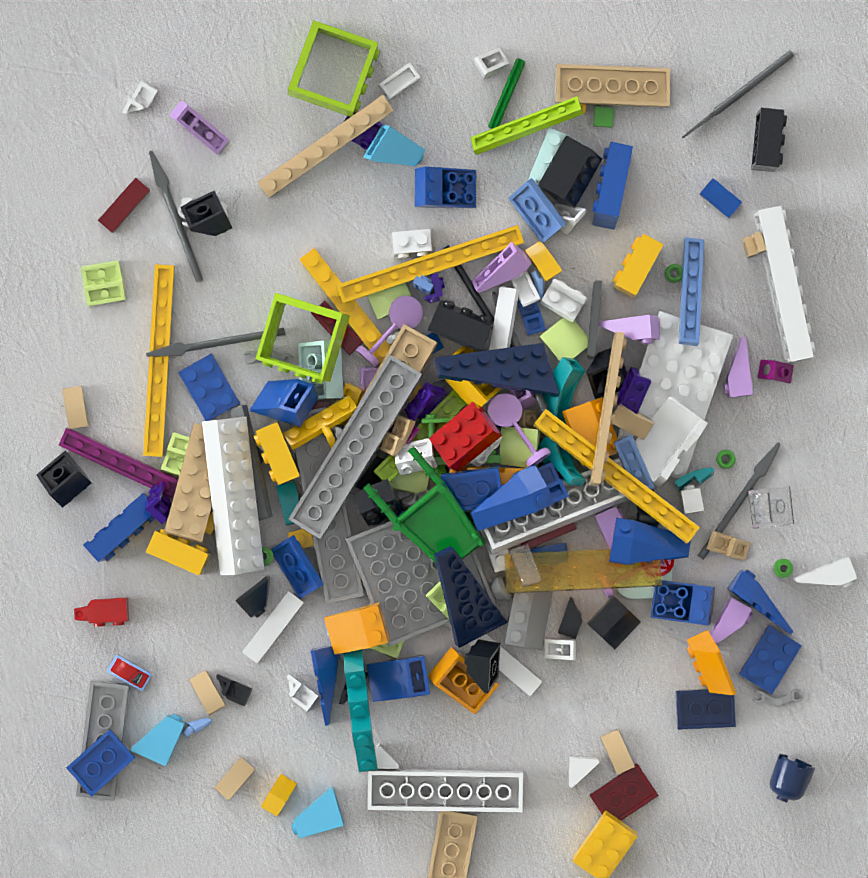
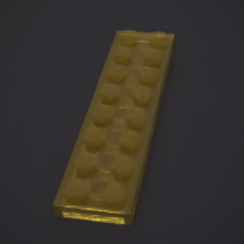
[504,549,662,594]

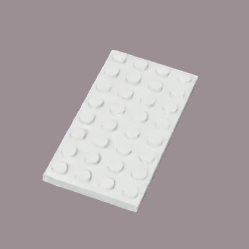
[611,311,733,479]

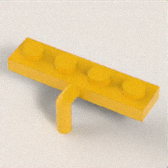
[282,396,357,451]

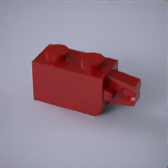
[74,597,129,627]

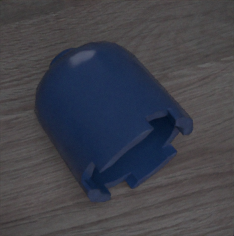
[769,753,815,803]

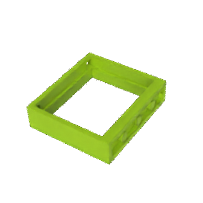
[288,20,380,117]
[255,293,350,384]

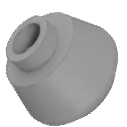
[490,575,514,601]

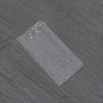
[509,544,541,587]

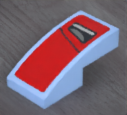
[107,654,152,691]

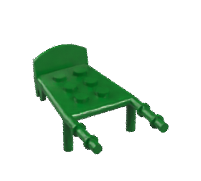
[363,446,486,563]

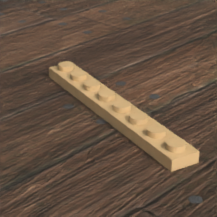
[258,95,394,198]
[590,331,627,486]

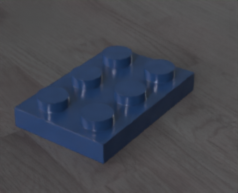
[676,689,736,730]

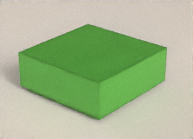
[593,107,614,128]

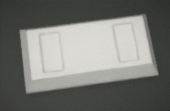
[379,62,421,100]
[511,270,541,307]

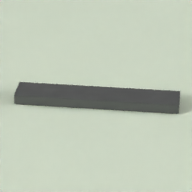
[230,405,273,521]

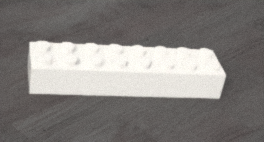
[754,206,816,363]
[202,417,264,575]
[481,458,629,555]
[368,769,523,812]

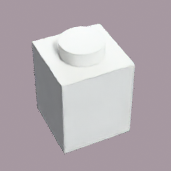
[679,485,704,514]

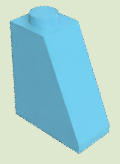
[363,124,425,166]
[130,713,186,766]
[292,786,344,839]

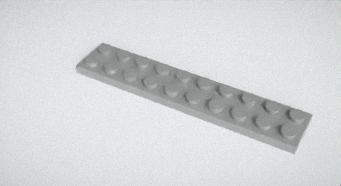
[288,355,423,540]
[289,407,364,604]

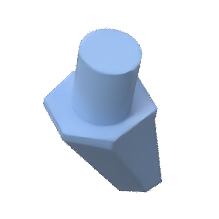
[530,270,545,302]
[182,718,212,738]

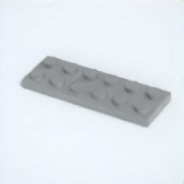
[76,681,129,801]

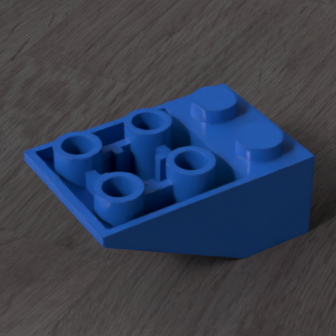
[415,166,476,208]
[250,379,318,427]
[650,579,715,626]
[367,655,430,702]

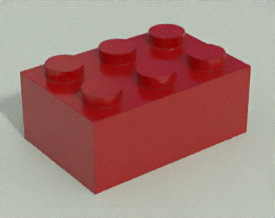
[429,401,502,472]

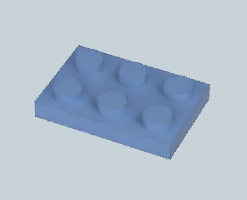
[508,178,566,243]

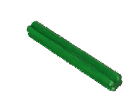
[488,58,525,129]

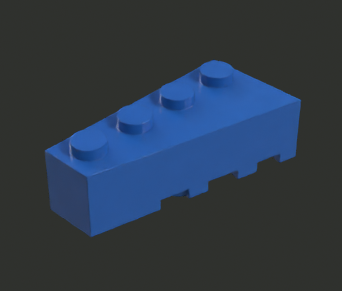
[592,142,633,230]
[83,493,155,562]

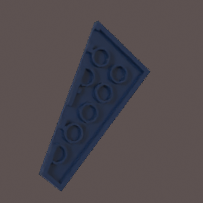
[434,343,559,397]
[434,546,508,648]

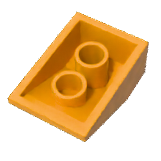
[324,602,390,655]
[427,647,499,714]

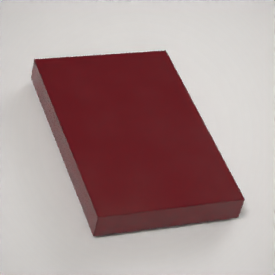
[589,763,659,821]

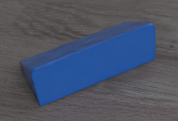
[700,178,742,218]

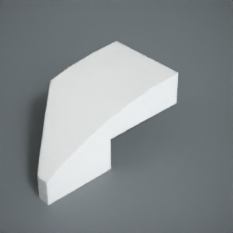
[122,81,158,114]
[287,674,320,712]

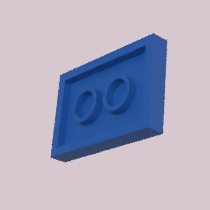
[178,353,240,421]
[441,466,501,511]
[271,535,324,599]
[739,625,802,694]
[66,729,136,797]

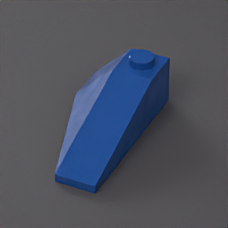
[471,465,554,531]
[609,518,691,565]
[727,570,793,634]
[311,645,341,726]

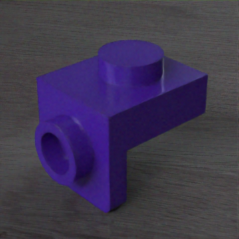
[424,273,445,304]

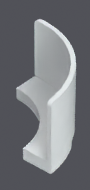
[635,397,708,487]

